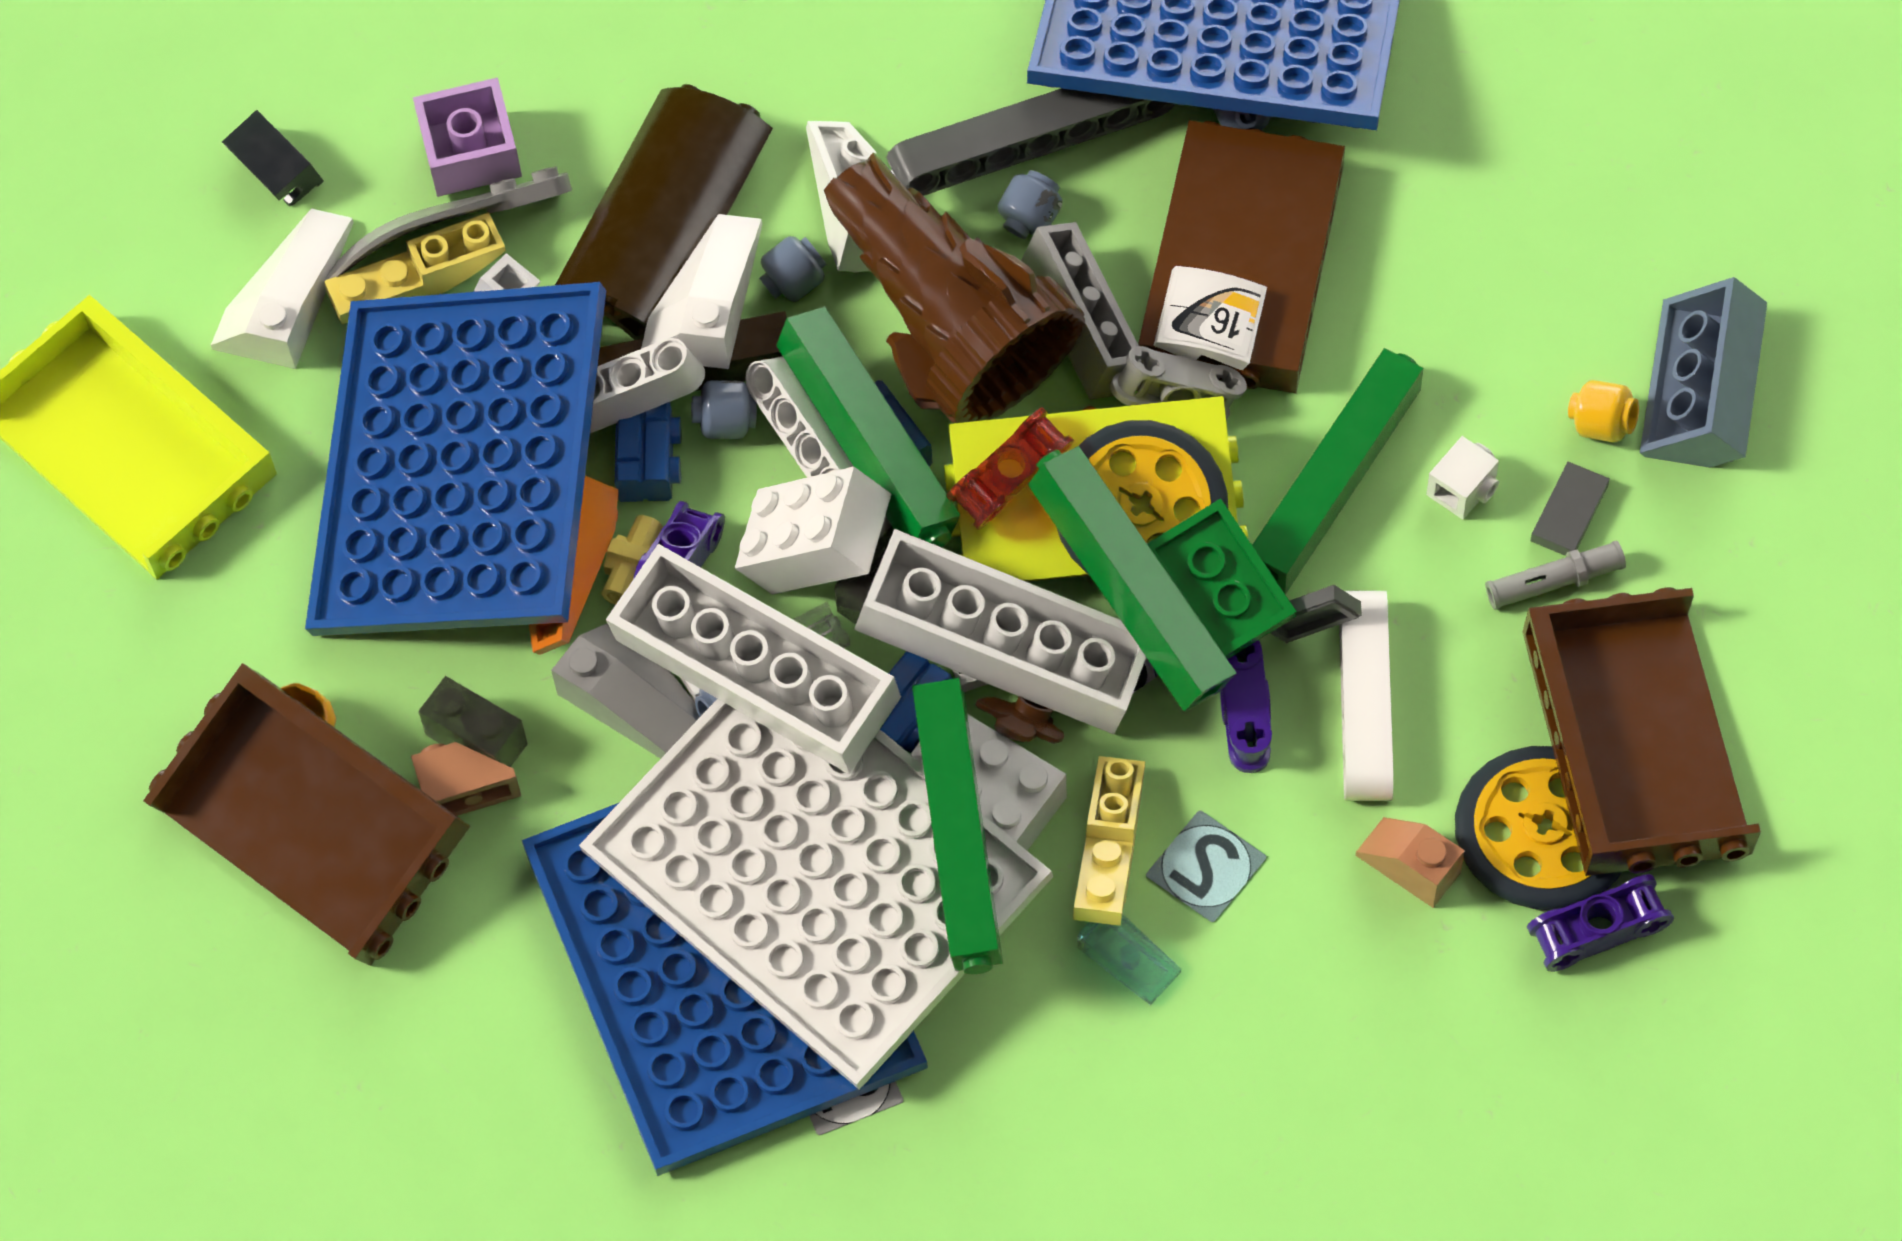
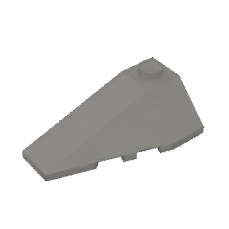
[551,623,700,759]

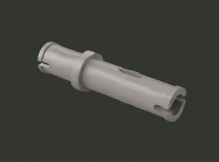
[1485,540,1626,610]

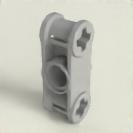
[1110,346,1247,420]

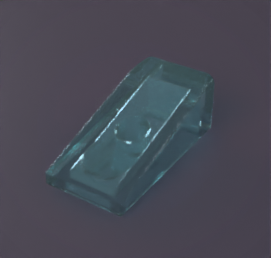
[1077,914,1181,1006]

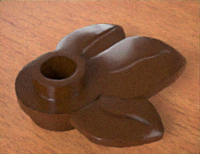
[975,696,1064,744]

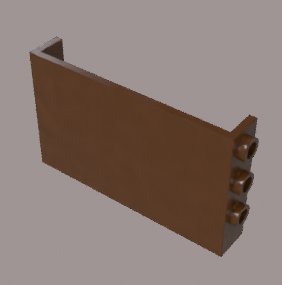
[1138,120,1345,394]
[1522,587,1761,876]
[143,663,470,966]

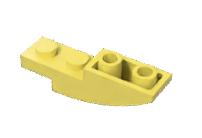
[324,212,506,324]
[1073,756,1145,926]

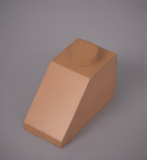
[411,742,521,816]
[1356,817,1465,908]

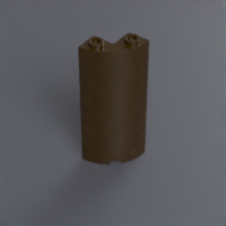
[555,84,773,340]

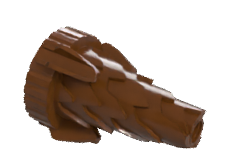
[824,153,1085,424]

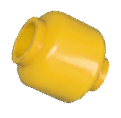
[1568,380,1639,442]

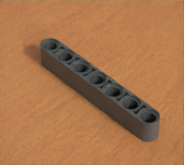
[886,88,1175,196]

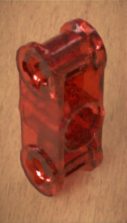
[946,407,1075,530]

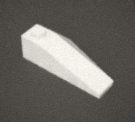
[806,121,894,273]
[211,209,354,369]
[641,214,762,369]

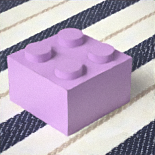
[413,77,522,197]

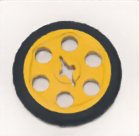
[1057,420,1228,575]
[1455,746,1622,910]

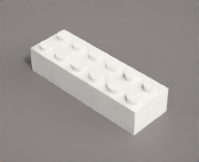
[854,529,1146,734]
[606,544,901,774]

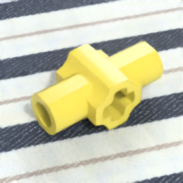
[601,515,663,605]

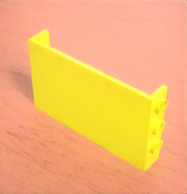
[0,294,277,580]
[944,396,1248,582]

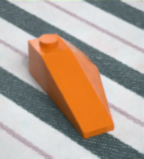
[529,476,619,655]

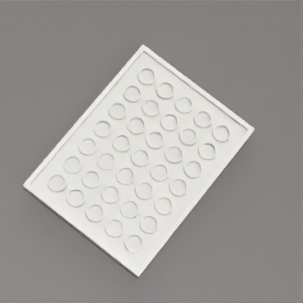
[579,699,1053,1090]

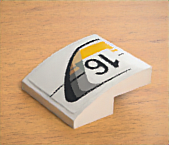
[1154,266,1267,370]

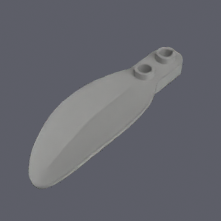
[326,166,572,280]

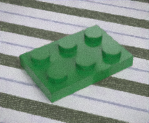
[1147,498,1297,659]

